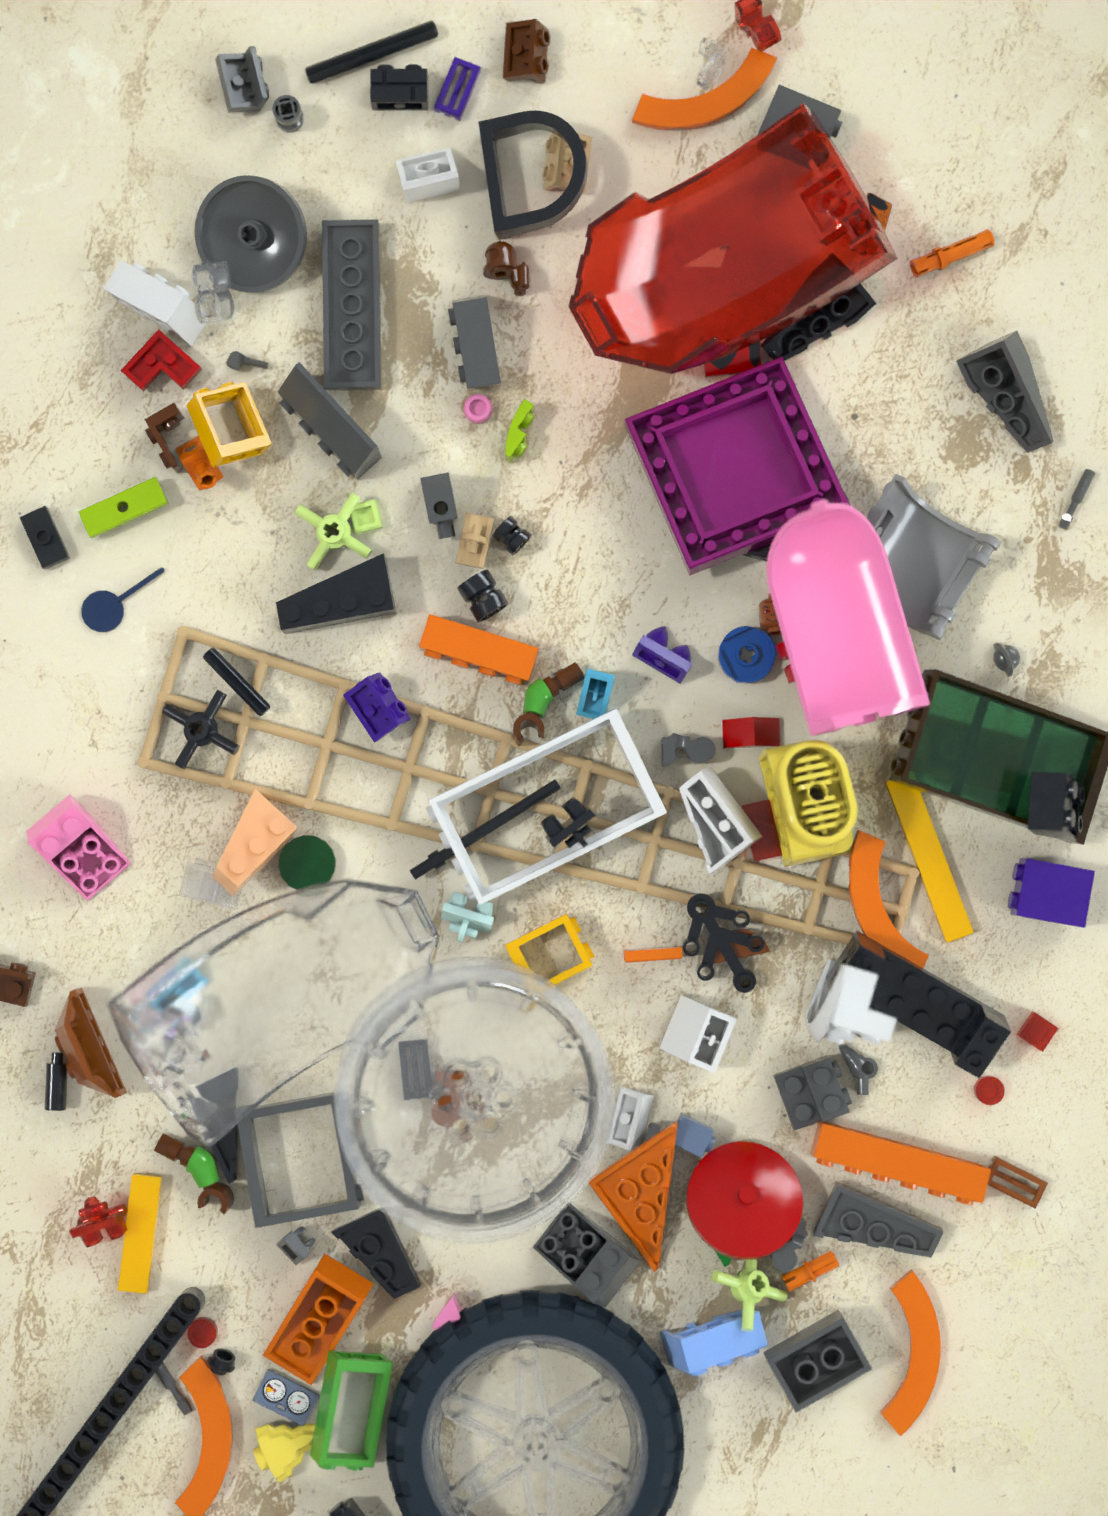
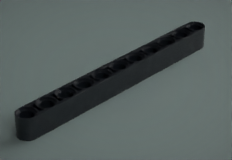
[16,1287,205,1516]

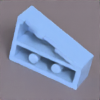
[660,1309,768,1376]

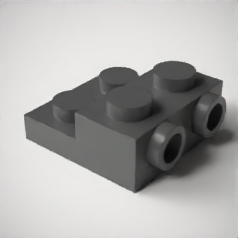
[773,1055,852,1131]

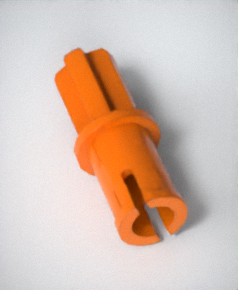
[781,1251,839,1292]

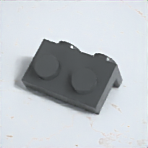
[215,46,269,113]

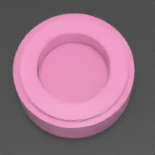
[464,394,492,424]

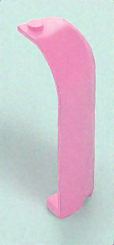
[767,500,930,736]

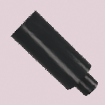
[44,1052,67,1111]

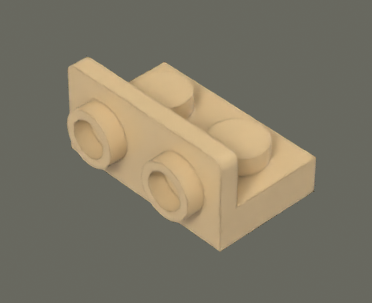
[542,133,592,193]

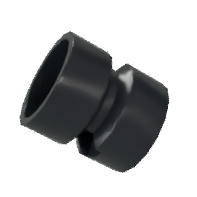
[457,569,509,623]

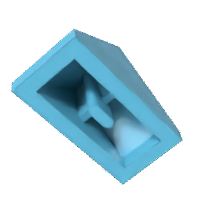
[576,669,615,719]

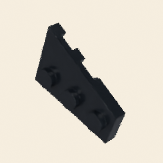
[331,1206,421,1299]

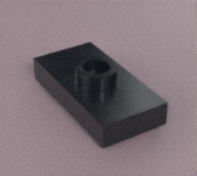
[19,506,70,570]

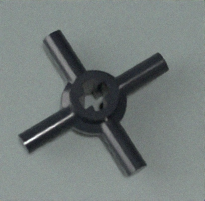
[162,689,240,769]

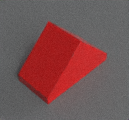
[722,717,780,748]

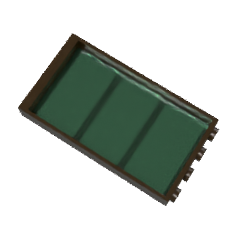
[889,669,1108,845]

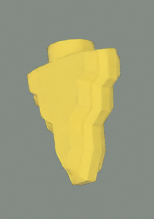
[253,1423,315,1483]

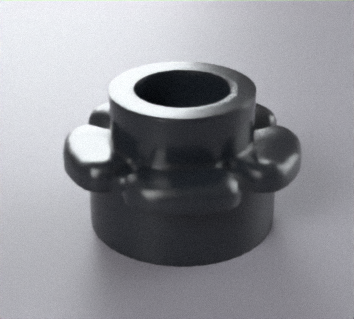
[207,1348,236,1375]

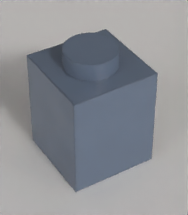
[675,1113,716,1158]

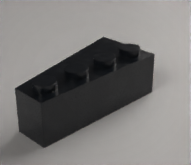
[276,553,396,634]

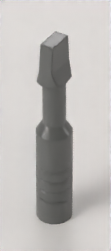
[1059,469,1095,530]
[155,1355,192,1415]

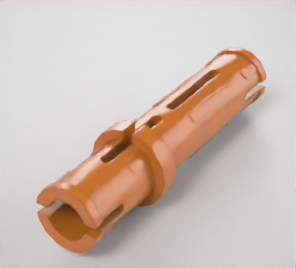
[910,229,995,278]

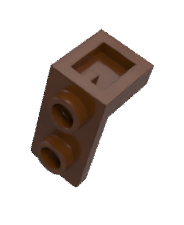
[144,403,185,473]

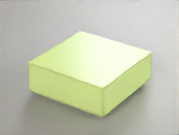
[350,499,383,534]

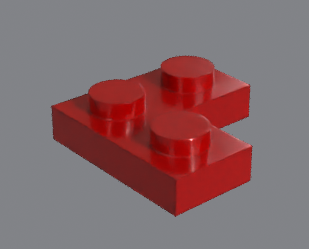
[120,329,202,392]

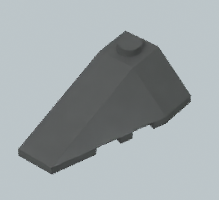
[956,331,1054,453]

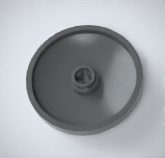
[195,175,307,293]

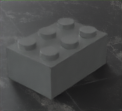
[763,1310,872,1413]

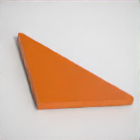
[588,1121,678,1272]

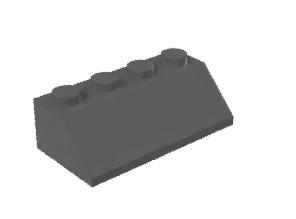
[278,362,382,480]

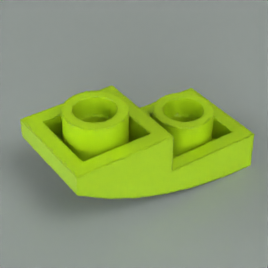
[505,399,535,463]

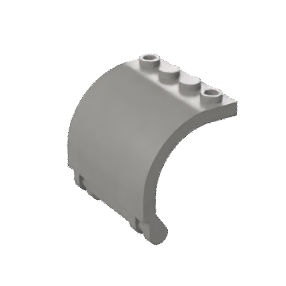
[867,474,1001,640]

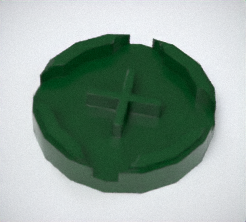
[278,835,336,892]

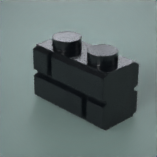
[370,64,429,110]

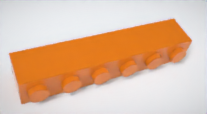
[810,1121,991,1206]

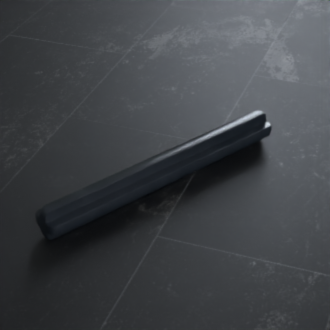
[305,21,438,84]

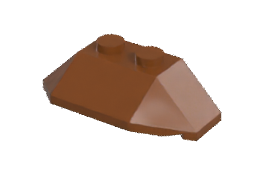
[55,988,127,1098]

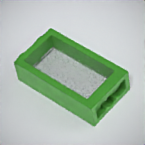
[310,1351,393,1471]

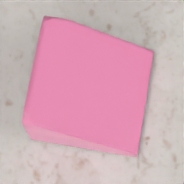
[432,1293,462,1330]

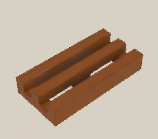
[987,1156,1048,1209]

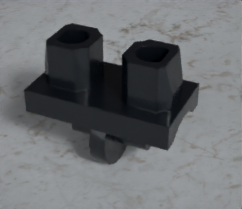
[541,797,595,849]

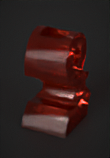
[735,0,782,52]

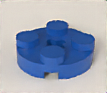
[718,626,776,684]

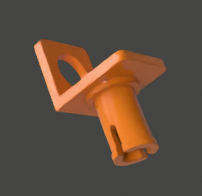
[176,435,223,490]

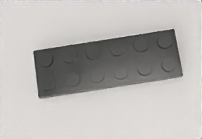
[322,219,382,390]

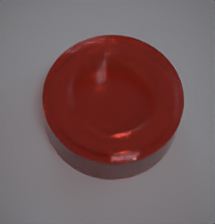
[974,1075,1005,1105]
[187,1317,218,1348]

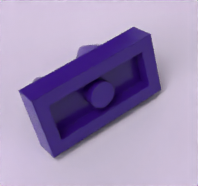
[632,626,693,684]

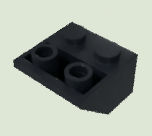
[1028,772,1085,841]

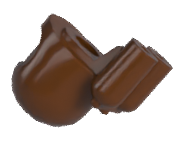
[483,241,530,296]

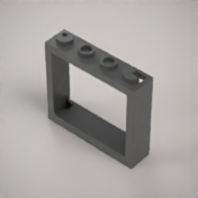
[236,1091,364,1228]

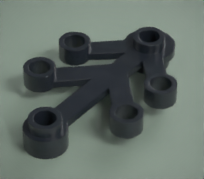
[682,893,764,993]

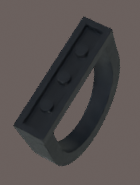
[478,110,588,240]

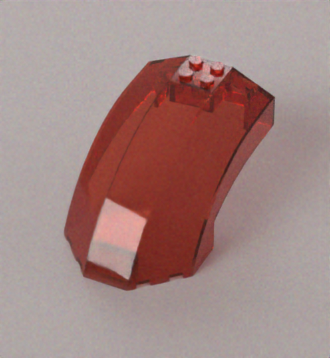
[568,103,898,374]

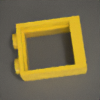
[186,382,272,468]
[505,913,595,997]

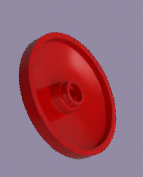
[686,1141,803,1260]

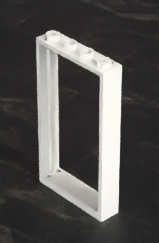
[426,709,667,905]

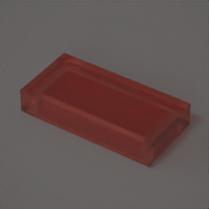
[741,799,782,862]

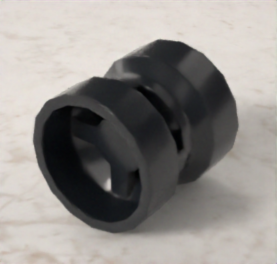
[492,516,532,556]

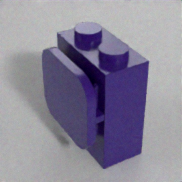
[1008,858,1095,928]

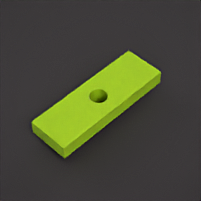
[78,476,169,539]

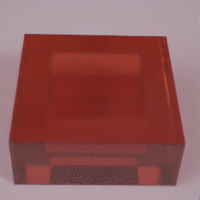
[1016,1011,1059,1052]

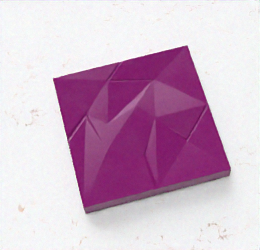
[625,357,850,576]

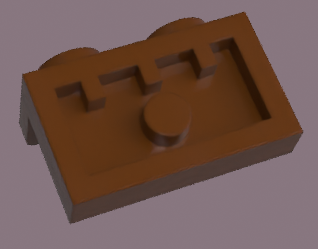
[503,19,550,84]
[0,962,36,1007]

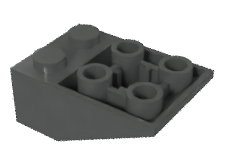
[533,1202,641,1307]

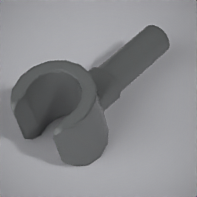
[226,351,268,371]

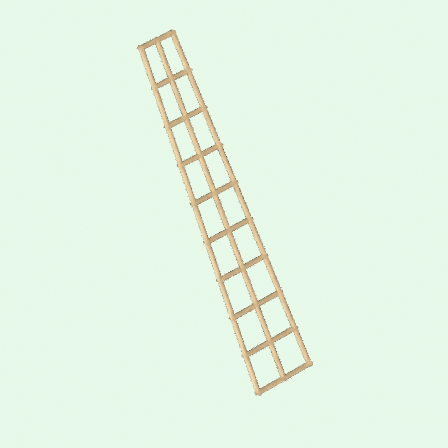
[138,626,920,945]

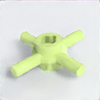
[295,492,372,571]
[711,1259,788,1332]

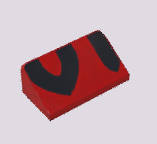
[702,339,761,377]

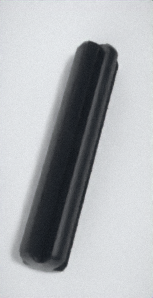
[203,648,270,716]

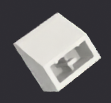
[659,995,737,1073]

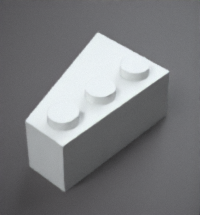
[103,260,209,346]
[679,767,763,875]

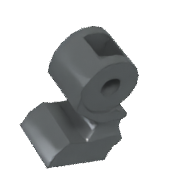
[661,733,716,767]
[770,1217,808,1272]

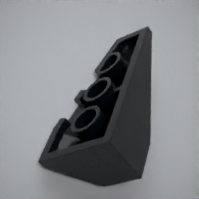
[761,254,877,361]

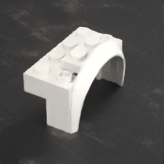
[806,959,897,1045]

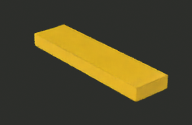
[118,1173,162,1294]

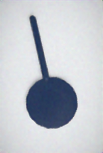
[81,567,165,632]

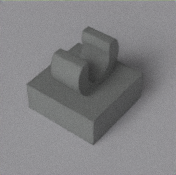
[276,1226,315,1265]

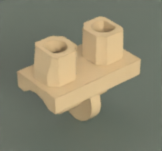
[455,512,494,569]

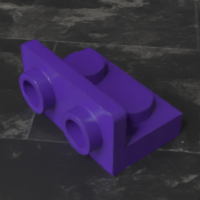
[343,672,411,743]

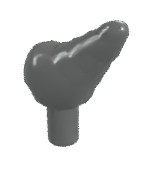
[839,1044,878,1095]

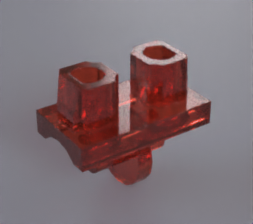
[69,1196,128,1248]

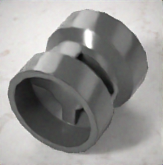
[273,95,304,133]

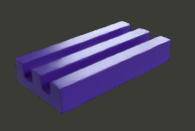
[434,57,481,121]

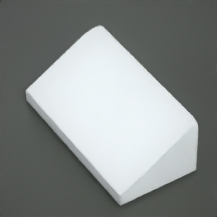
[606,1087,654,1151]

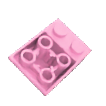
[26,794,131,901]

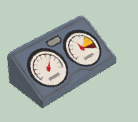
[253,1369,319,1426]

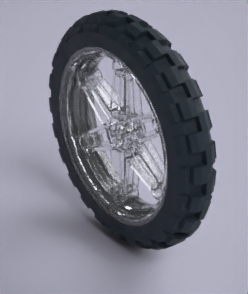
[386,1290,685,1516]

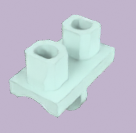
[441,892,494,943]

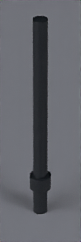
[410,779,561,880]

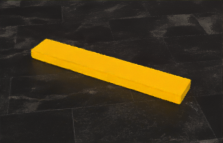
[884,772,974,943]

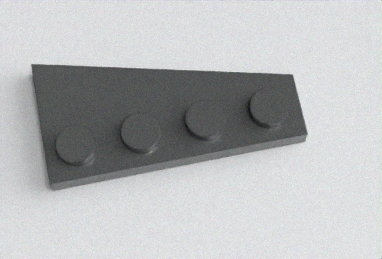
[813,1182,944,1258]

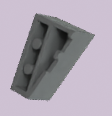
[448,295,501,389]

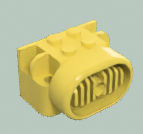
[758,740,857,867]

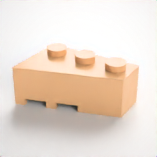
[212,789,297,896]

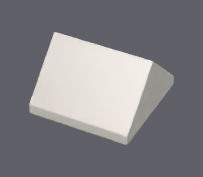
[396,148,460,203]

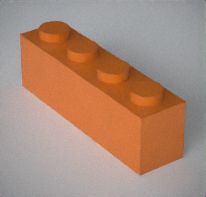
[419,614,539,686]

